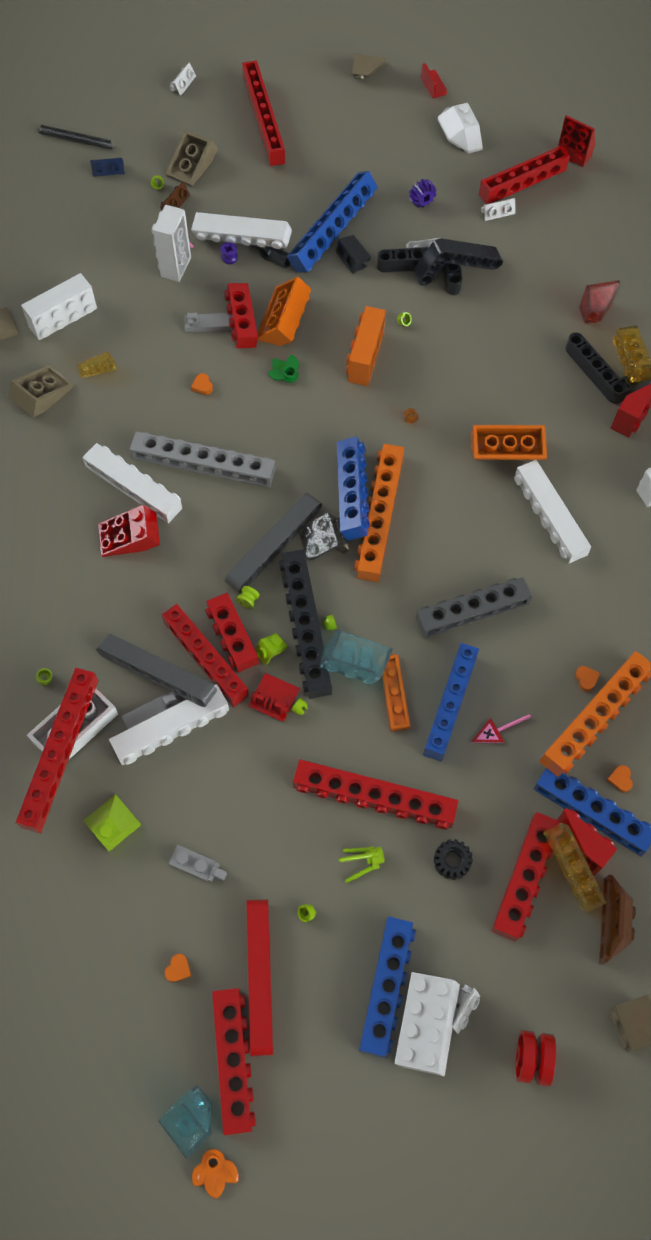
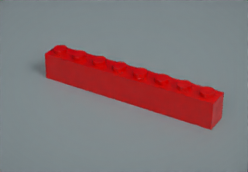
[242,60,285,167]

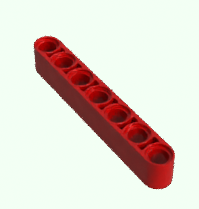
[247,899,273,1056]

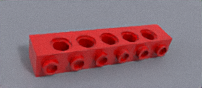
[478,146,570,204]
[161,604,249,708]
[491,812,561,942]
[212,988,256,1136]

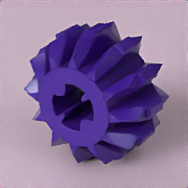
[409,179,437,208]

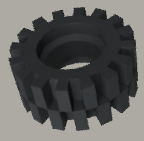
[434,839,473,880]

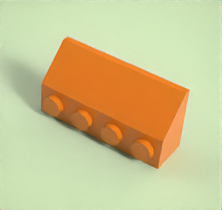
[258,276,312,346]
[470,425,547,460]

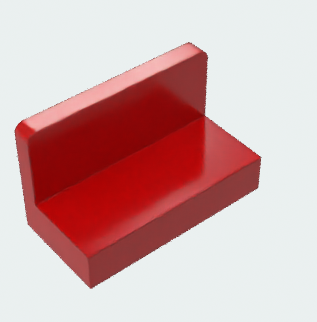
[421,63,447,99]

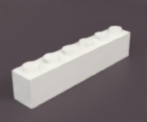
[191,212,292,249]
[82,443,182,524]
[514,460,591,564]
[109,684,229,765]

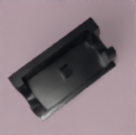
[336,235,371,274]

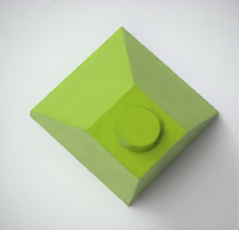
[83,794,141,852]

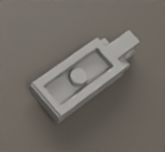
[169,845,227,882]

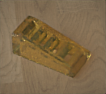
[77,351,117,378]

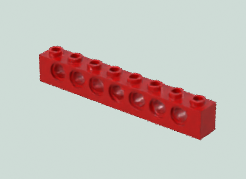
[15,667,98,834]
[293,759,459,830]

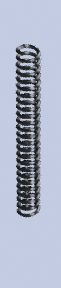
[38,124,114,150]

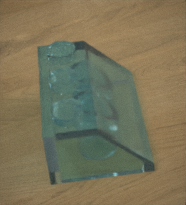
[320,630,393,685]

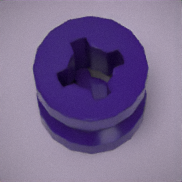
[221,242,238,264]

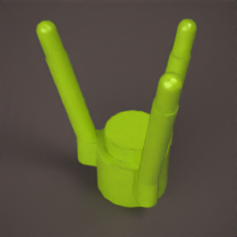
[338,846,385,883]

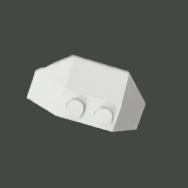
[437,103,483,154]

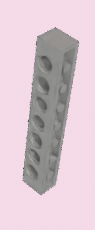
[129,431,276,488]

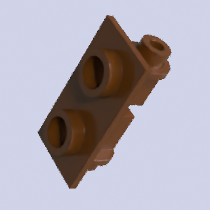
[160,181,190,210]

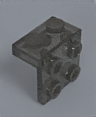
[299,513,349,561]

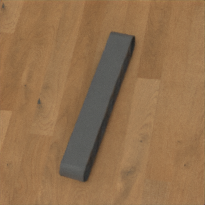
[225,493,322,593]
[96,634,217,707]

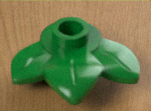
[268,355,299,383]

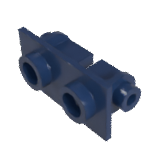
[90,157,125,177]

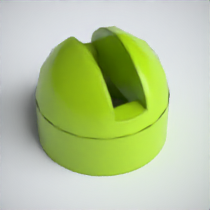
[151,175,164,190]
[397,312,412,326]
[322,614,337,631]
[36,668,52,686]
[291,698,308,715]
[297,904,316,922]

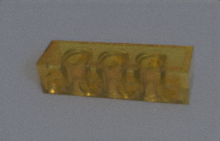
[613,325,651,383]
[543,823,606,913]

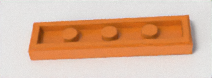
[379,654,411,732]

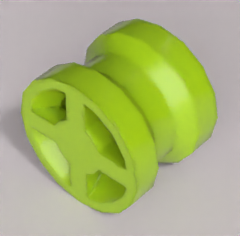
[236,586,260,609]

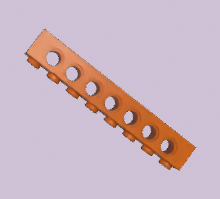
[354,444,405,582]
[539,651,651,777]

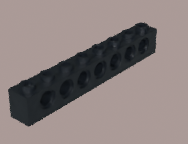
[279,549,332,699]

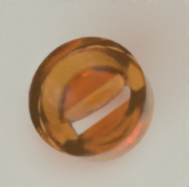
[404,408,419,424]

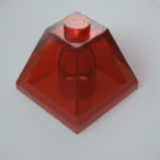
[579,280,620,324]

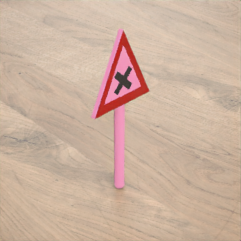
[471,714,531,743]

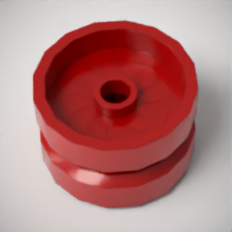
[515,1030,556,1087]

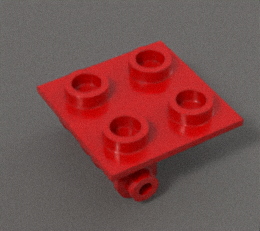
[248,673,300,722]

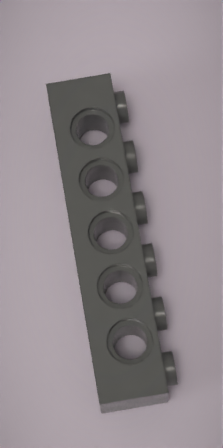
[416,577,532,639]

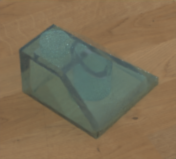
[158,1085,212,1159]

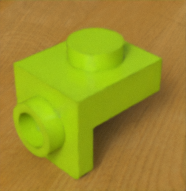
[255,633,288,665]

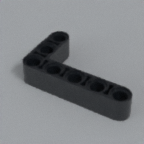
[414,238,503,286]
[377,247,462,295]
[565,332,651,404]

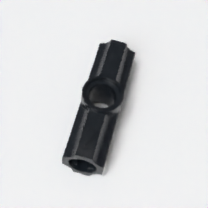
[250,244,291,269]

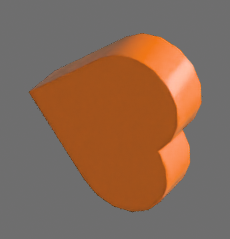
[191,373,213,395]
[575,666,600,692]
[606,765,633,793]
[164,954,192,983]

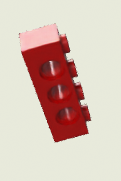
[224,283,258,349]
[205,592,259,673]

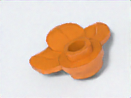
[192,1148,239,1199]

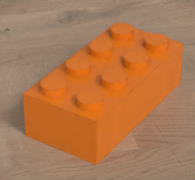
[346,306,386,386]

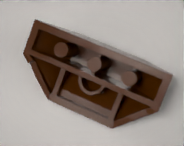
[599,875,636,965]

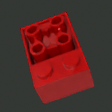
[558,115,595,167]
[610,384,651,438]
[98,504,160,557]
[557,808,617,877]

